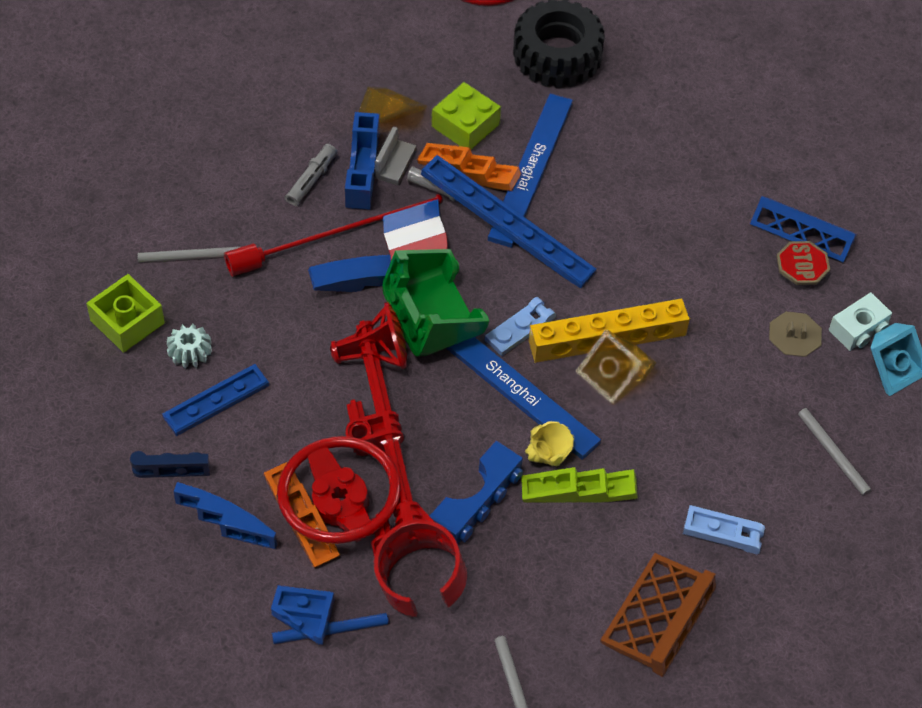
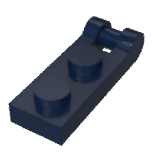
[130,451,210,478]

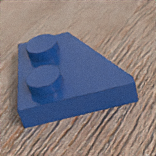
[271,585,335,645]

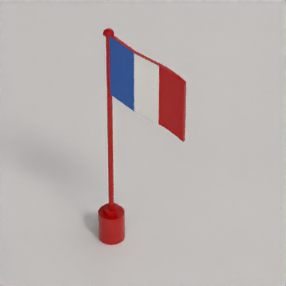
[224,194,448,277]

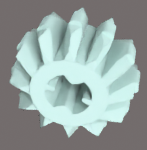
[167,323,212,369]

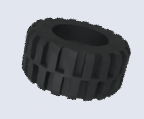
[513,0,605,88]

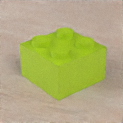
[432,82,501,149]
[86,274,165,353]

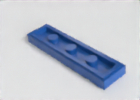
[162,364,269,436]

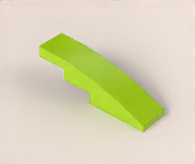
[521,467,638,503]

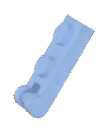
[485,297,556,356]
[683,505,765,554]

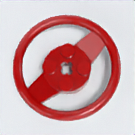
[277,436,401,544]

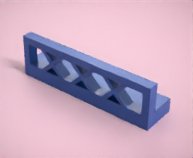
[750,196,857,262]

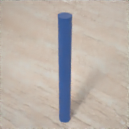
[272,613,388,644]

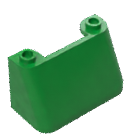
[382,249,490,356]

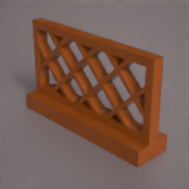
[600,553,716,677]

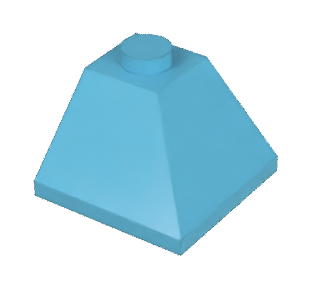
[871,323,922,396]

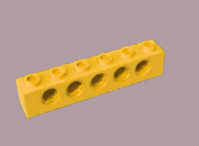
[528,298,690,363]

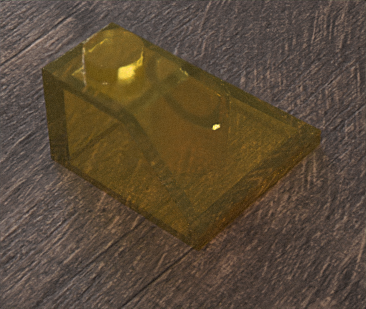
[359,87,427,123]
[576,330,656,405]

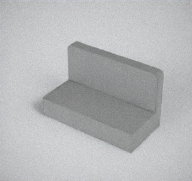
[375,127,416,185]

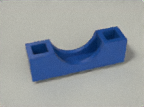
[345,112,380,209]
[430,441,523,544]

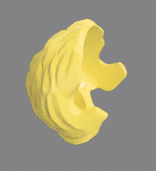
[525,421,574,466]

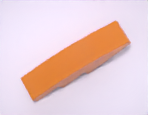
[417,143,521,191]
[264,462,340,568]

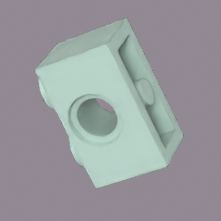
[829,292,892,351]

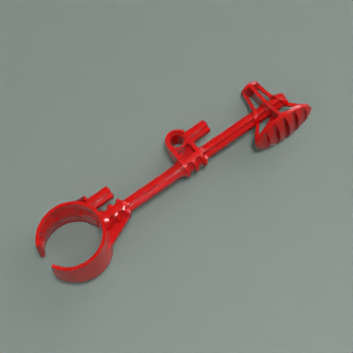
[330,302,467,617]

